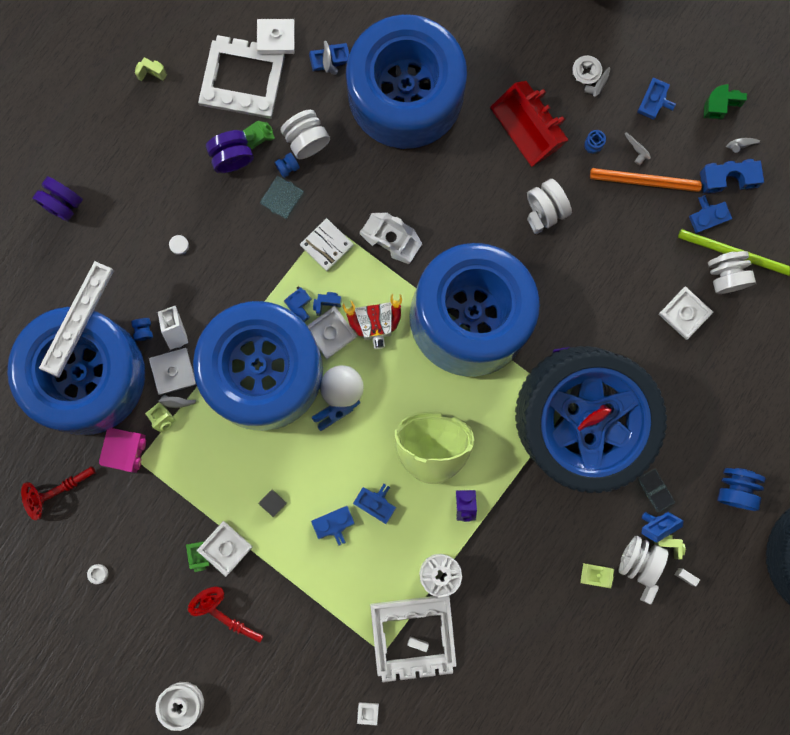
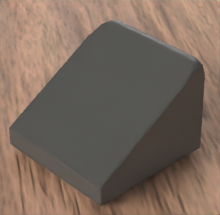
[258,489,287,517]

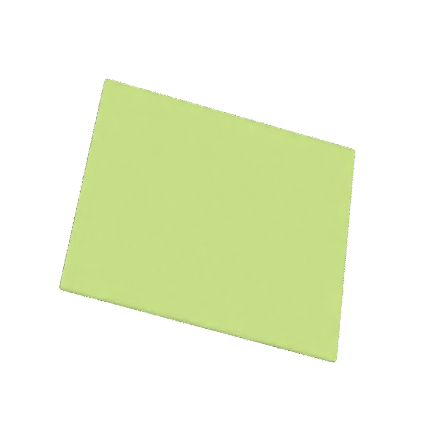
[141,235,561,649]

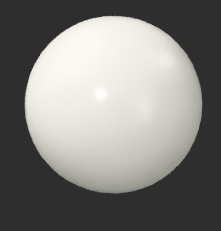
[320,365,364,407]

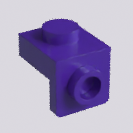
[456,490,477,522]

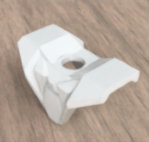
[360,213,422,264]

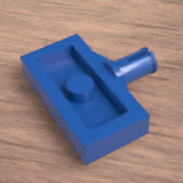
[637,78,676,120]
[689,195,732,233]
[353,483,396,524]
[311,506,355,546]
[642,512,683,543]

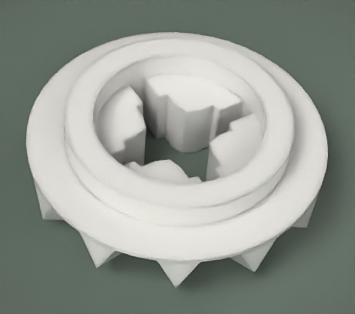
[572,55,602,85]

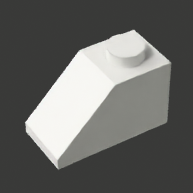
[158,305,188,350]

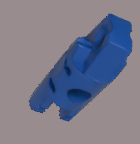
[312,400,360,431]

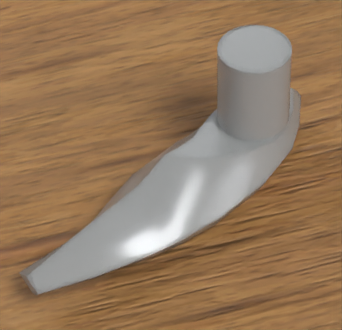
[323,41,338,75]
[585,67,610,97]
[625,132,651,166]
[726,138,760,153]
[158,395,196,408]

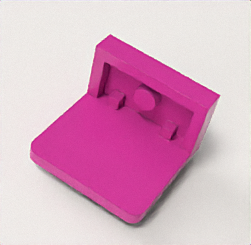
[99,428,146,473]

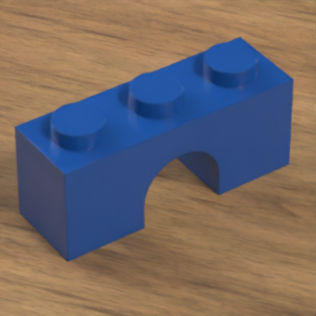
[700,159,764,194]

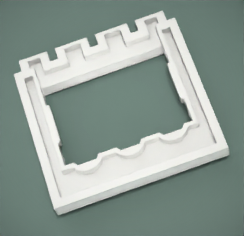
[198,35,285,119]
[370,596,456,682]

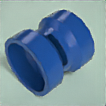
[584,130,606,154]
[274,152,300,178]
[131,318,153,341]

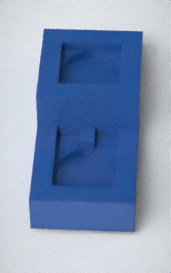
[309,43,349,71]

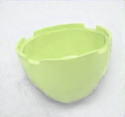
[395,412,474,484]

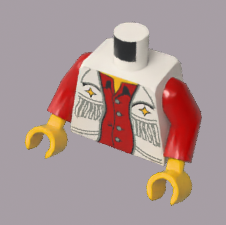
[342,294,402,349]

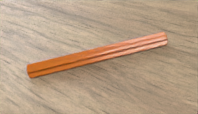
[590,168,702,192]

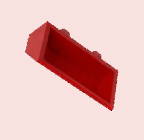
[490,81,568,167]

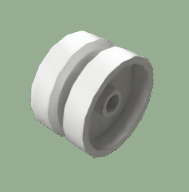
[527,179,572,228]
[156,682,204,731]

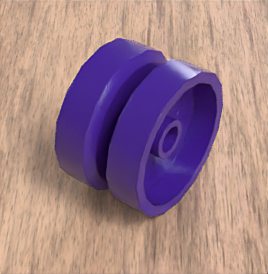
[206,130,253,173]
[32,176,83,222]

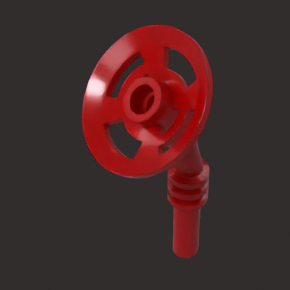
[21,466,96,520]
[188,587,264,643]

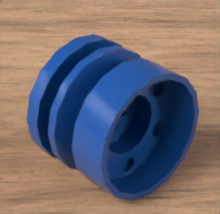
[717,468,766,511]

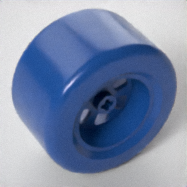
[346,14,467,149]
[410,243,540,377]
[193,301,323,431]
[7,307,145,435]

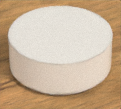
[169,235,189,255]
[87,564,108,584]

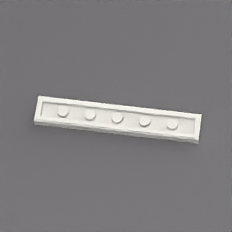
[39,261,114,377]

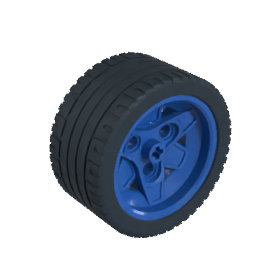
[515,346,667,493]

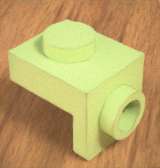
[135,57,167,81]
[145,402,175,432]
[654,535,685,559]
[580,563,614,588]

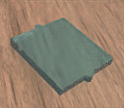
[260,176,303,219]

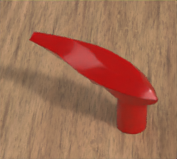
[578,405,612,431]

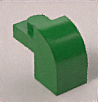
[704,84,747,119]

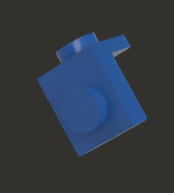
[313,292,342,316]

